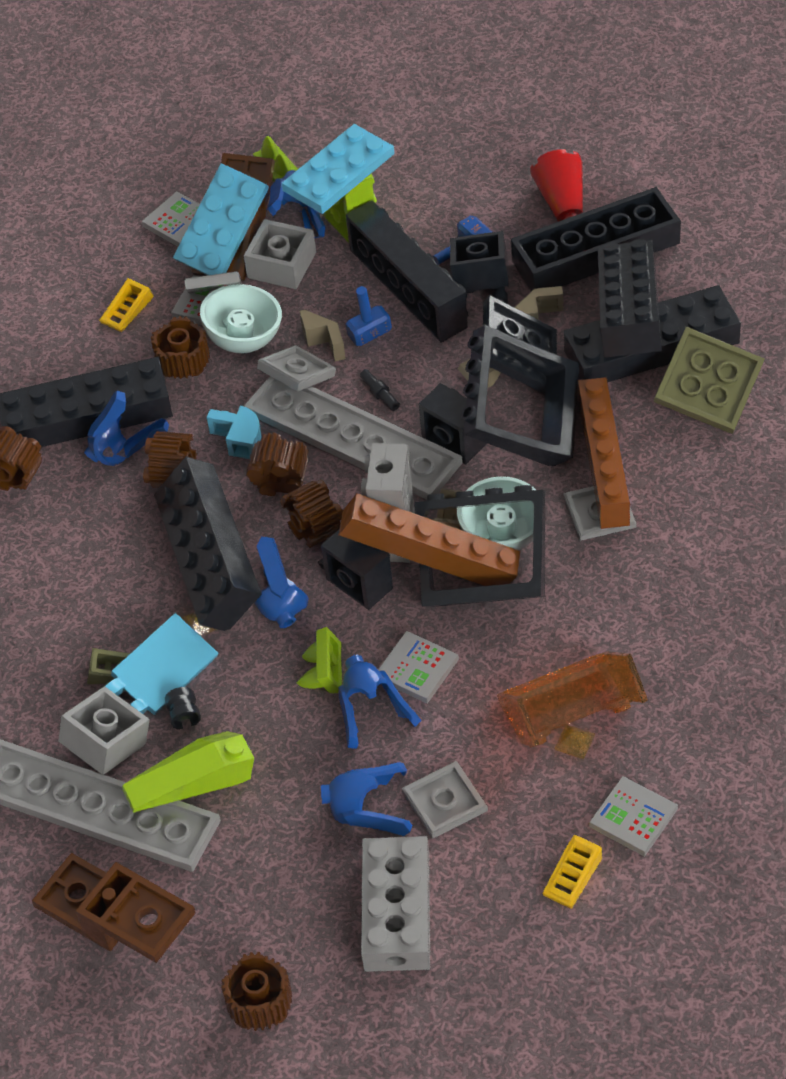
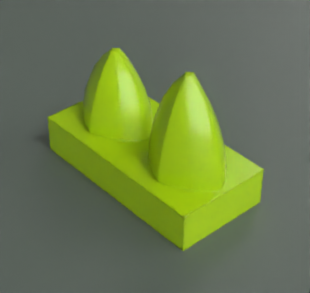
[253,136,298,182]
[297,627,342,693]

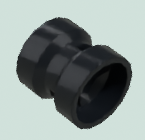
[165,687,201,730]

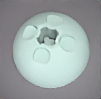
[200,284,282,353]
[457,477,536,550]

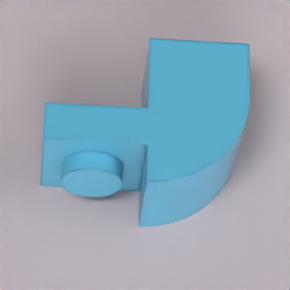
[207,406,262,459]

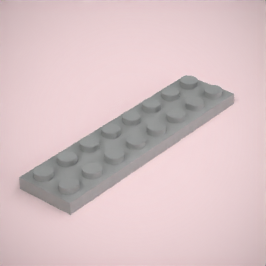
[244,376,462,500]
[0,739,221,872]

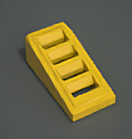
[99,278,154,332]
[543,835,602,909]

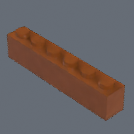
[578,377,630,529]
[339,493,520,586]

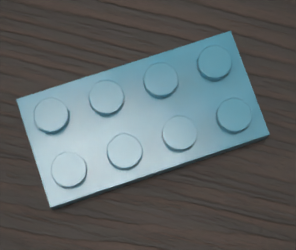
[282,124,395,214]
[173,163,269,275]

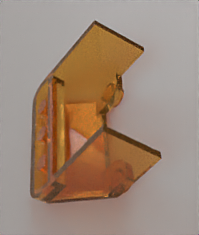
[497,651,648,747]

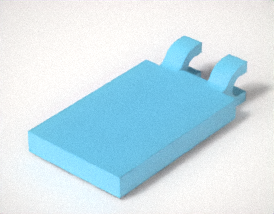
[105,613,218,715]

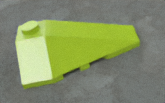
[122,731,254,813]

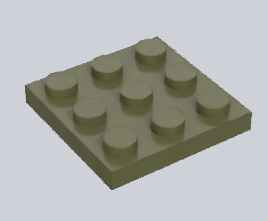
[653,327,765,434]

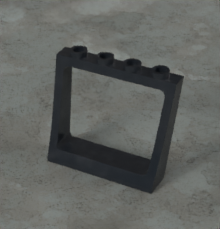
[461,325,579,466]
[414,485,545,607]

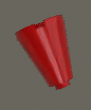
[530,149,583,222]

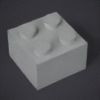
[244,219,316,289]
[58,686,150,775]

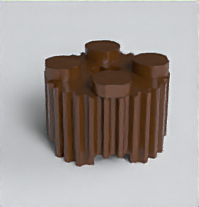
[151,316,210,379]
[0,426,42,491]
[143,431,197,488]
[246,432,309,496]
[280,479,343,548]
[221,952,292,1031]

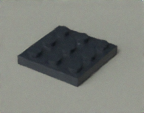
[483,295,557,394]

